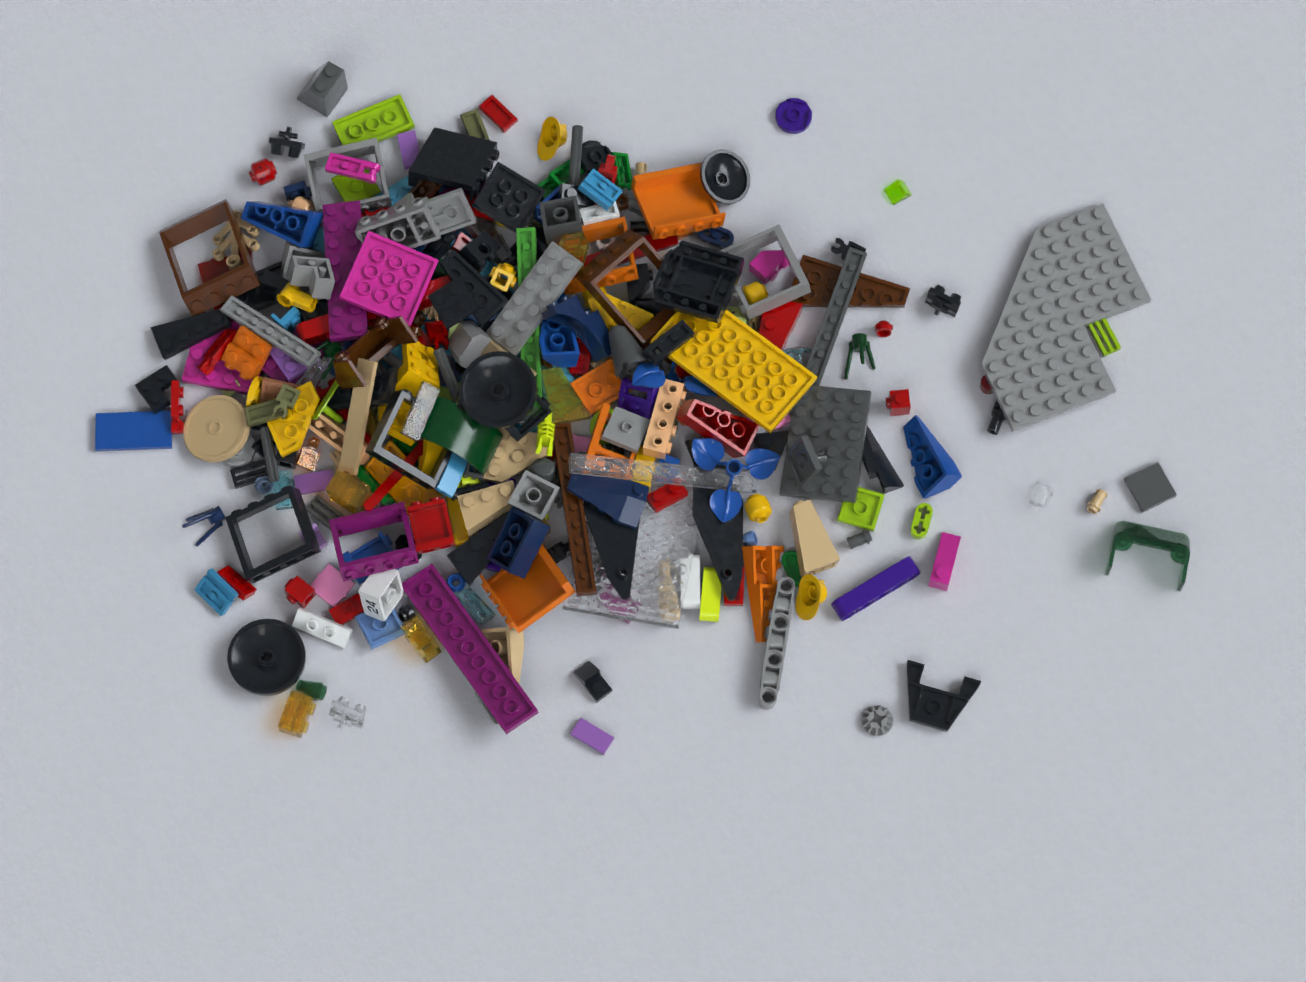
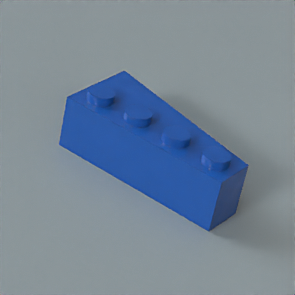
[241,201,323,248]

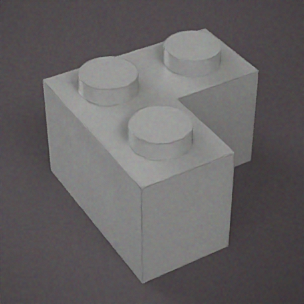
[288,255,335,299]

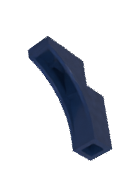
[541,295,611,362]

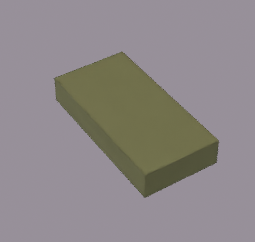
[460,109,490,140]
[244,399,283,427]

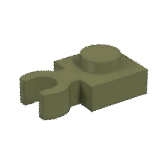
[272,383,301,420]

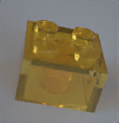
[326,470,372,514]

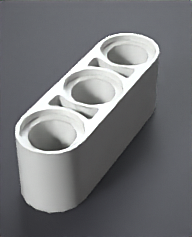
[680,555,700,609]

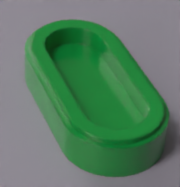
[781,550,801,587]

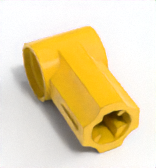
[277,282,318,312]

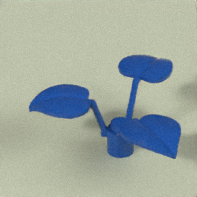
[632,361,717,397]
[692,438,780,523]

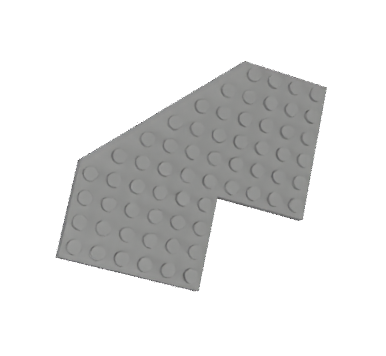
[981,204,1151,432]

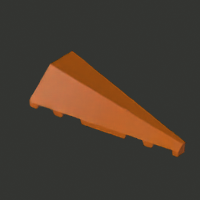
[742,546,784,643]

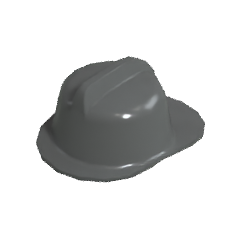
[516,458,559,485]

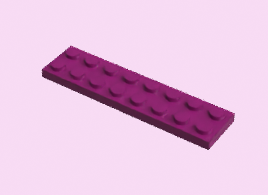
[323,200,368,342]

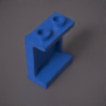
[343,531,402,586]

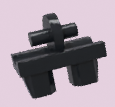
[269,127,305,158]
[925,285,961,317]

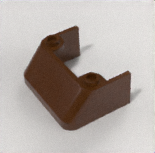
[333,316,418,389]

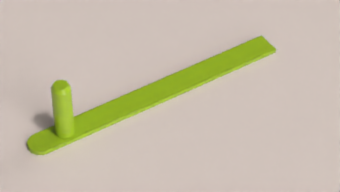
[312,326,373,424]

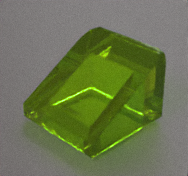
[884,179,912,205]

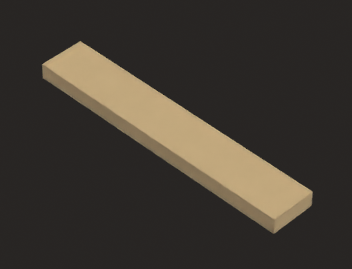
[338,358,378,475]

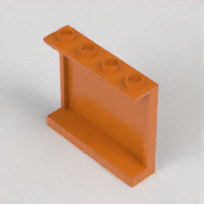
[631,162,726,240]
[479,544,576,633]

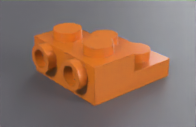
[221,325,273,380]

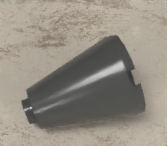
[608,325,651,380]

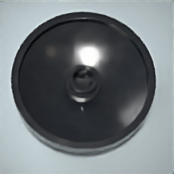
[460,351,537,429]
[227,619,306,696]

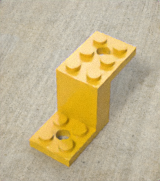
[378,341,440,446]

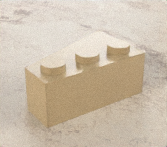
[457,480,515,539]

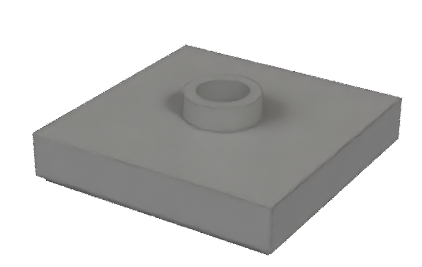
[601,406,650,454]

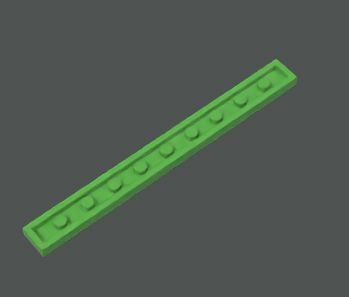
[516,227,542,416]

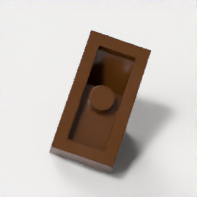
[409,179,442,199]

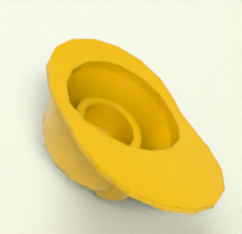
[537,117,567,161]
[795,574,827,620]

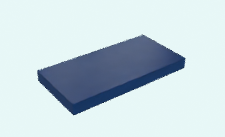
[95,411,173,451]

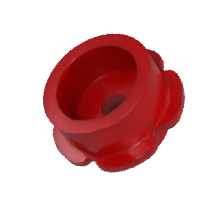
[875,320,893,337]

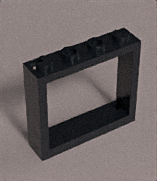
[365,389,452,489]
[225,486,321,583]

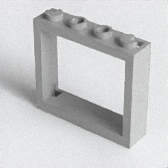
[304,138,392,221]
[720,225,811,319]

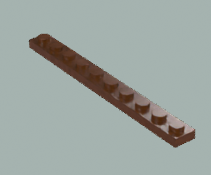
[553,423,597,596]

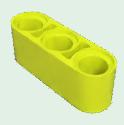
[699,566,722,622]

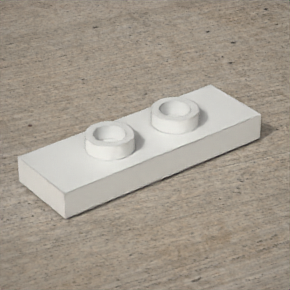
[292,608,353,648]

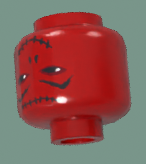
[249,158,278,186]

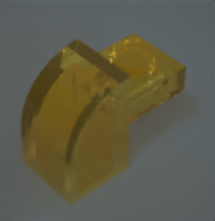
[401,616,442,663]

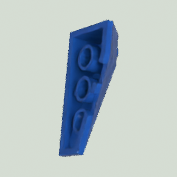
[539,292,580,368]
[903,415,962,499]

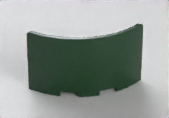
[417,396,503,474]

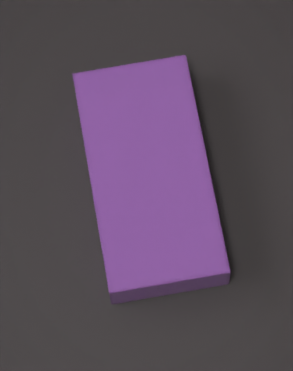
[397,131,420,170]
[294,469,335,495]
[571,718,614,755]

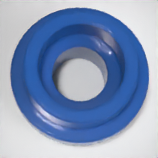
[446,573,466,593]

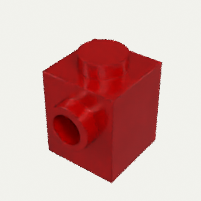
[885,389,911,416]
[284,576,316,609]

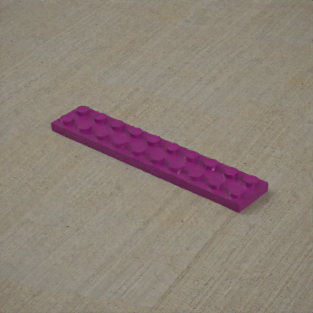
[402,564,539,735]

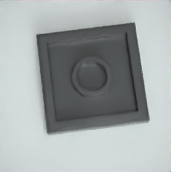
[1124,462,1177,513]

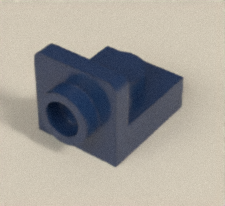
[283,180,312,201]

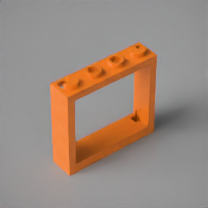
[556,216,639,295]

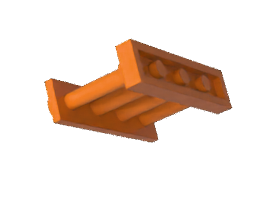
[579,403,636,480]

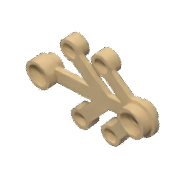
[212,210,260,270]

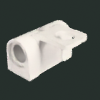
[579,201,621,250]

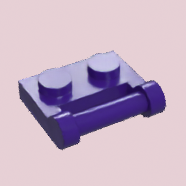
[617,378,659,420]

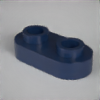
[698,227,734,249]

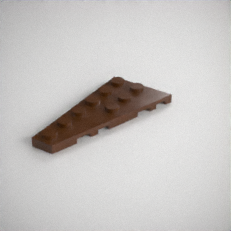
[791,255,910,308]

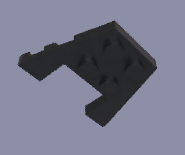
[906,660,981,732]

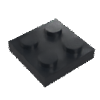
[428,276,480,329]

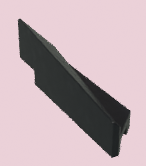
[862,425,904,494]

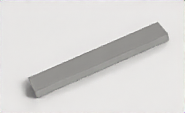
[220,295,321,369]

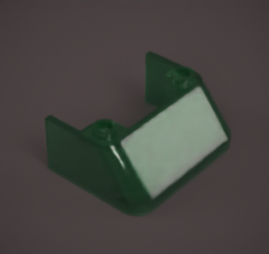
[1104,521,1190,591]

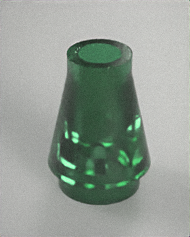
[296,679,327,701]

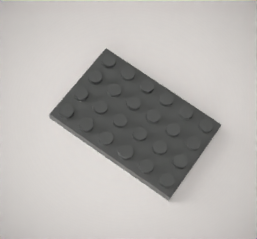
[780,385,872,503]

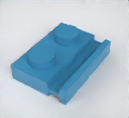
[577,168,623,211]
[194,568,239,616]

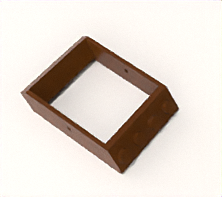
[159,199,260,316]
[575,229,676,349]

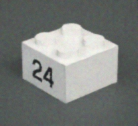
[358,569,404,622]

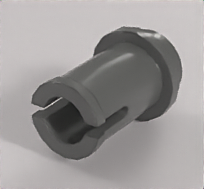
[847,530,872,549]

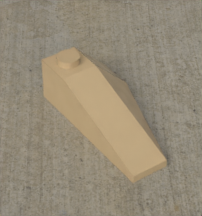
[480,627,524,683]

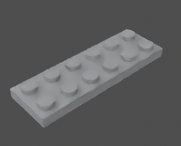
[486,241,583,356]

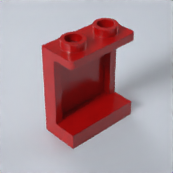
[406,497,456,555]

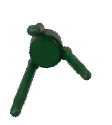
[844,333,876,379]
[297,339,342,380]

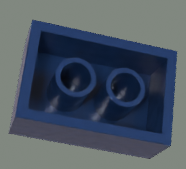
[486,507,550,579]

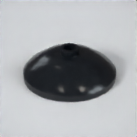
[700,149,750,205]

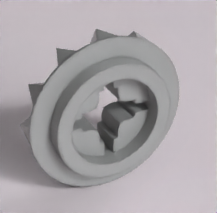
[862,705,893,736]

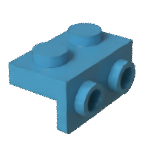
[270,306,304,334]

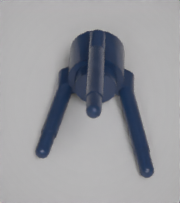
[182,506,225,546]

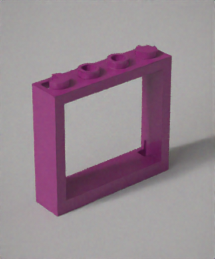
[329,502,419,582]

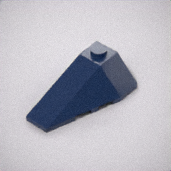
[567,473,650,529]

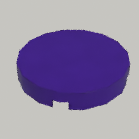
[775,98,812,134]

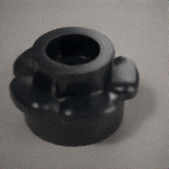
[398,605,416,623]

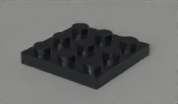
[472,162,546,233]

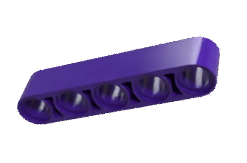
[831,556,921,621]

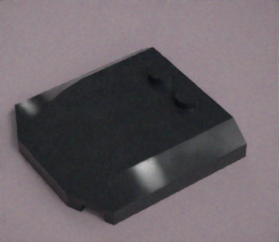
[653,240,744,323]

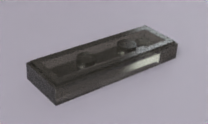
[400,381,440,442]

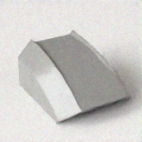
[448,320,491,368]

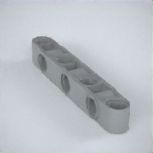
[759,577,795,710]

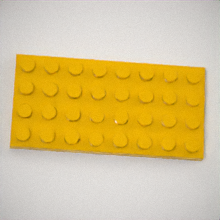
[650,310,817,433]

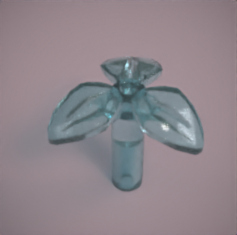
[783,347,812,365]

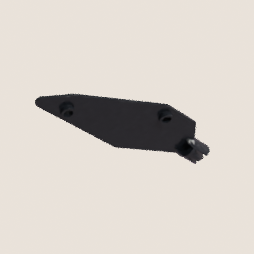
[685,436,743,601]
[583,444,640,600]

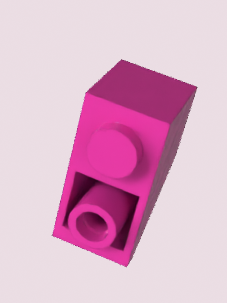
[749,250,789,285]

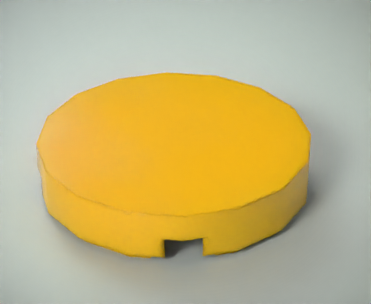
[246,376,263,407]

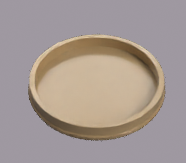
[183,395,250,463]

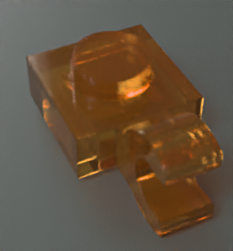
[295,437,321,472]

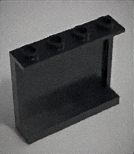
[408,127,500,201]

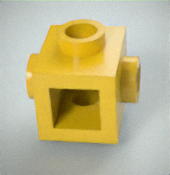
[489,263,518,292]

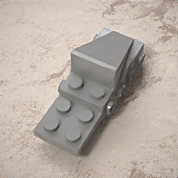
[355,188,476,248]

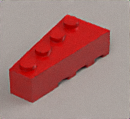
[759,297,803,351]
[675,399,760,458]

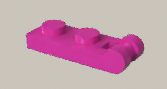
[325,152,381,184]

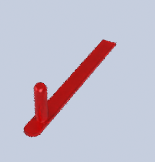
[363,439,424,511]

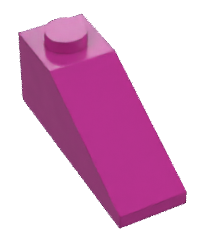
[928,532,961,591]

